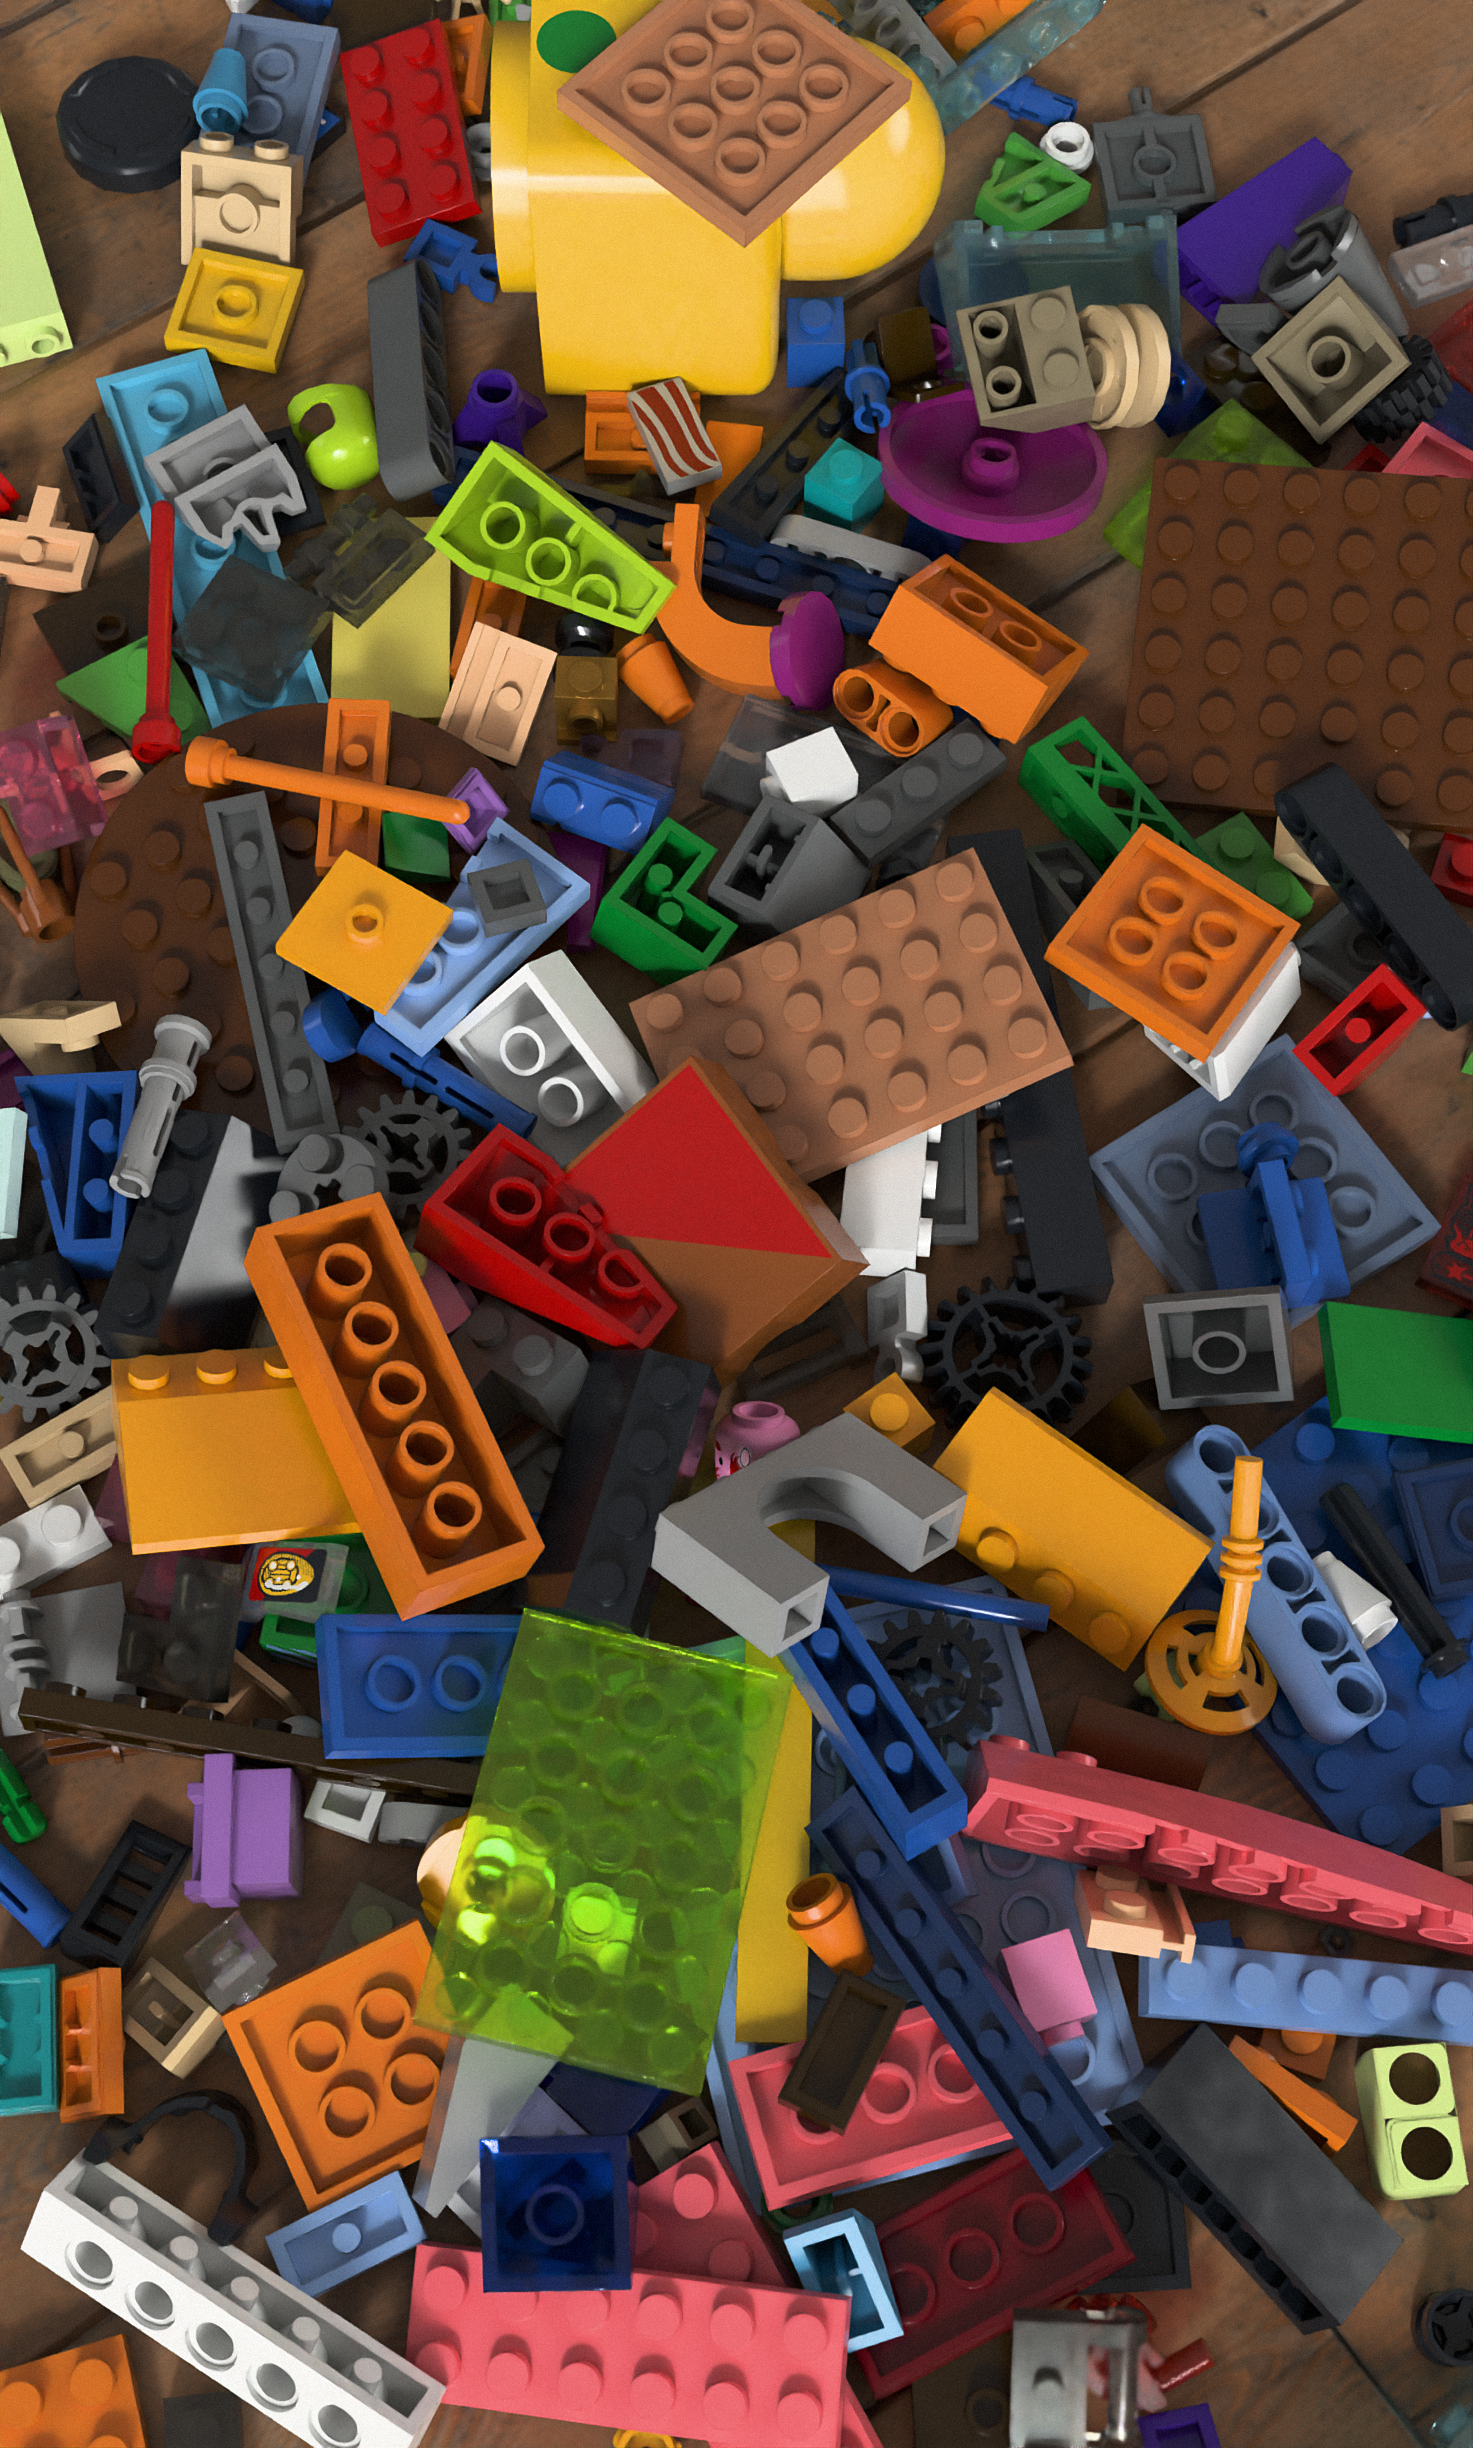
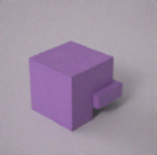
[184,1753,305,1908]

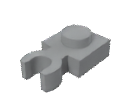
[867,1269,929,1385]

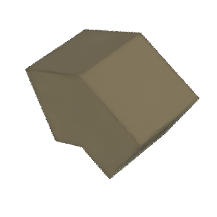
[637,2095,720,2173]

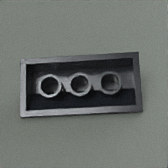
[93,1108,294,1360]
[511,1349,722,1644]

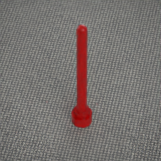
[132,500,182,765]

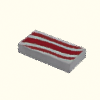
[626,376,722,495]

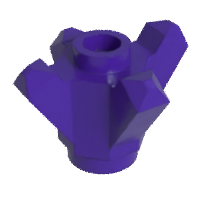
[452,369,548,458]

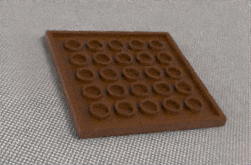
[1116,457,1473,835]

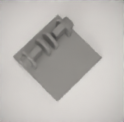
[0,1581,138,1738]

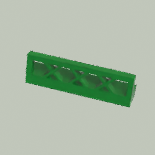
[1017,715,1227,877]

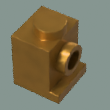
[554,656,619,747]

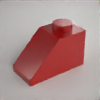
[1292,963,1429,1097]

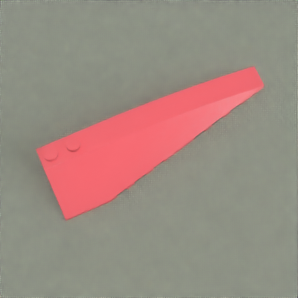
[958,1735,1473,1959]

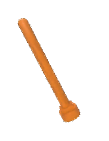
[185,736,470,825]

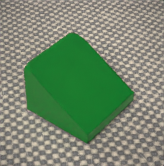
[382,812,451,885]

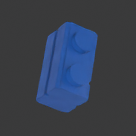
[529,750,675,855]

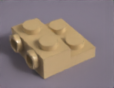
[181,131,303,268]

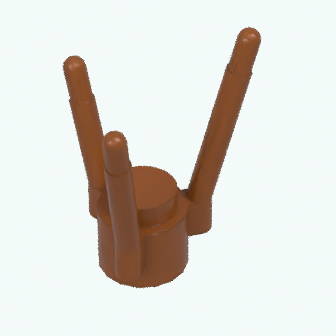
[0,805,78,943]

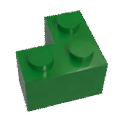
[588,816,738,987]

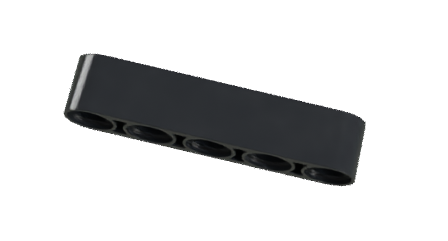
[1274,762,1473,1032]

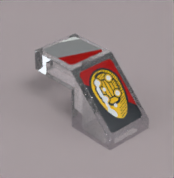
[230,1541,349,1624]

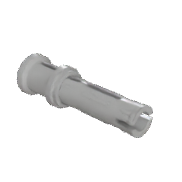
[109,1014,212,1199]

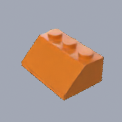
[868,554,1090,745]

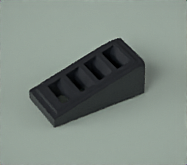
[60,1819,193,1983]

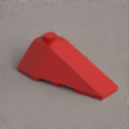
[413,1123,679,1350]

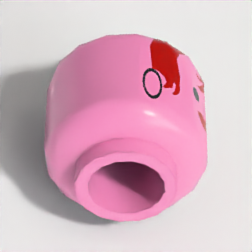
[714,1401,800,1480]

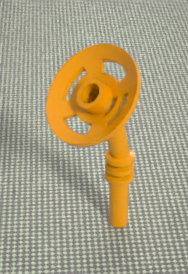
[1144,1455,1277,1736]

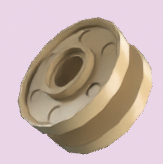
[1077,303,1171,430]

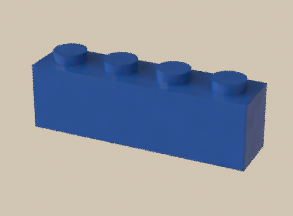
[777,1583,968,1861]

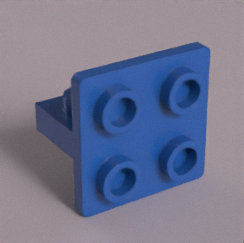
[1196,1159,1351,1309]

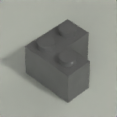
[449,1294,590,1439]

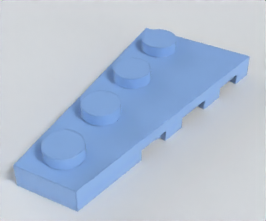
[374,816,590,1058]

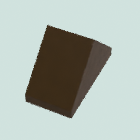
[1069,1377,1211,1480]

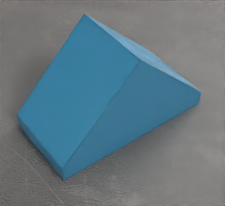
[783,2208,904,2353]

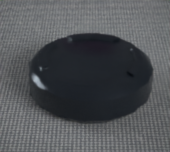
[56,55,201,194]

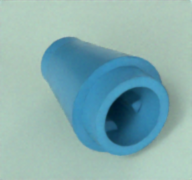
[192,48,248,135]

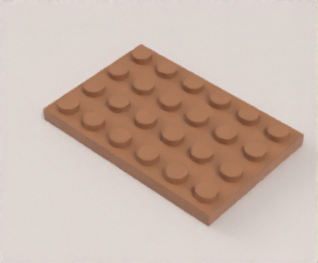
[628,847,1074,1184]

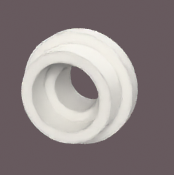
[1039,122,1094,175]

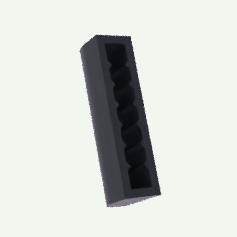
[1104,2021,1403,2335]

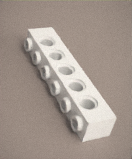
[20,2147,447,2448]

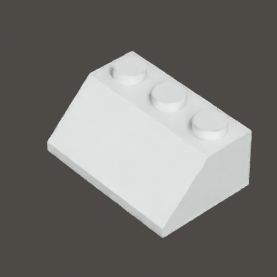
[444,949,660,1169]

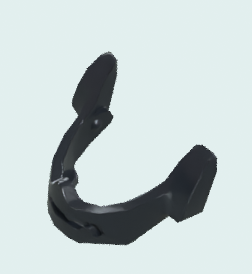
[82,2088,259,2247]

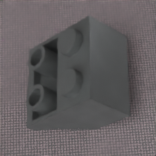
[708,793,873,946]

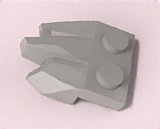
[144,404,307,553]

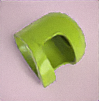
[288,383,380,490]

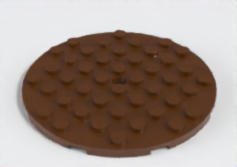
[73,703,568,1155]

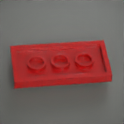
[339,18,483,248]

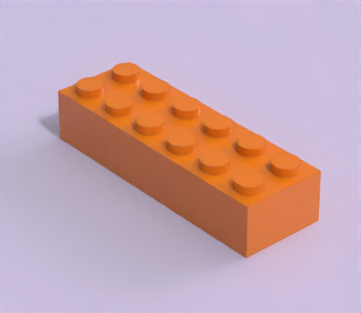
[243,1192,545,1621]

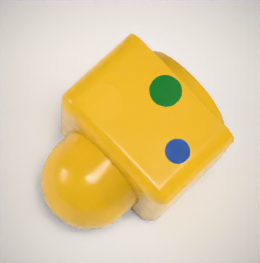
[490,0,946,395]

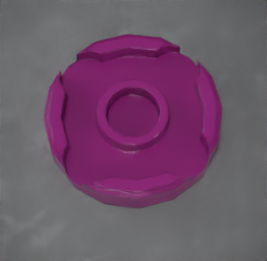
[769,591,845,711]

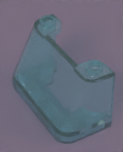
[933,215,1183,382]

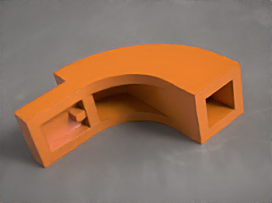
[649,503,785,700]

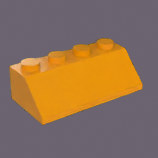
[931,1387,1216,1672]

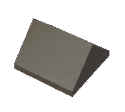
[1250,275,1412,445]

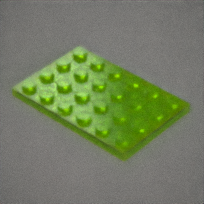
[413,1608,794,2097]

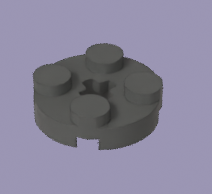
[269,1133,397,1223]

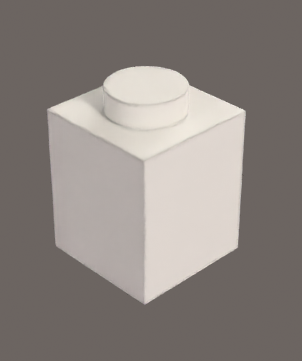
[760,726,858,819]

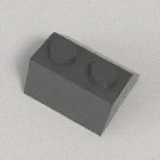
[1143,1285,1294,1410]

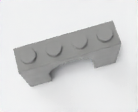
[651,1411,968,1658]

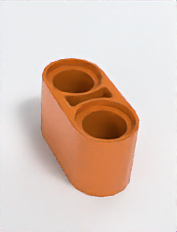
[832,657,954,757]

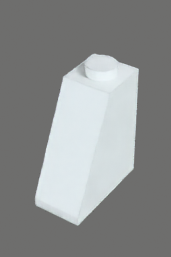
[1143,941,1301,1101]

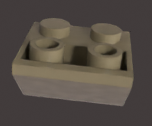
[955,285,1096,433]

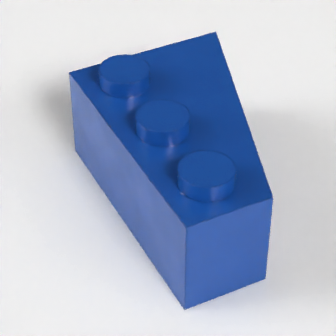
[14,1070,143,1279]

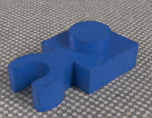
[403,218,499,303]

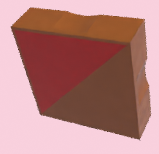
[562,1055,870,1391]

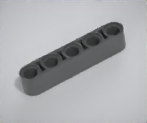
[367,257,455,503]

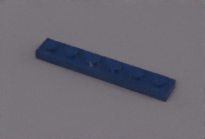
[804,1785,1114,2192]

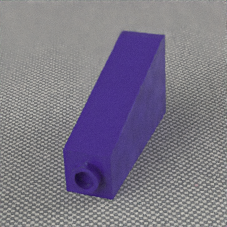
[1159,137,1353,334]

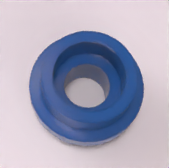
[1236,1121,1299,1178]

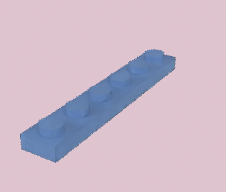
[1138,1944,1473,2047]

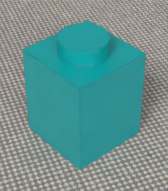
[803,437,884,534]

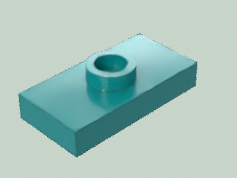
[0,1964,60,2117]

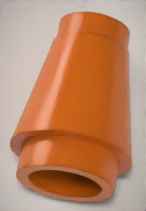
[615,633,695,725]
[786,1873,875,1978]

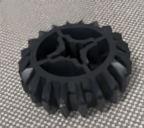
[918,1274,1094,1429]

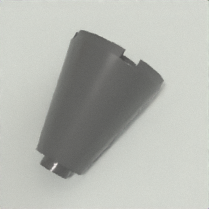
[1258,204,1409,337]

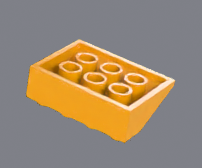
[111,1344,362,1555]

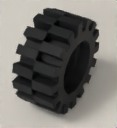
[1350,334,1453,443]

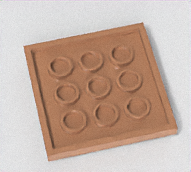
[557,0,912,248]

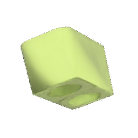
[1354,2042,1469,2200]

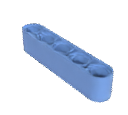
[1165,1425,1387,1745]

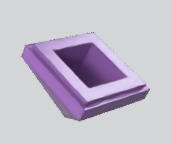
[442,767,510,855]

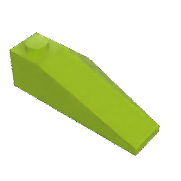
[424,440,677,635]

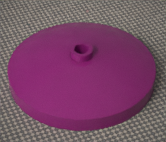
[876,382,1108,543]

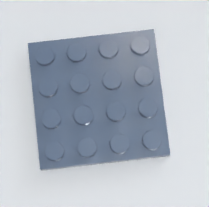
[1089,1033,1442,1330]

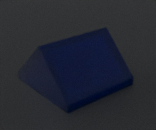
[479,2134,639,2293]

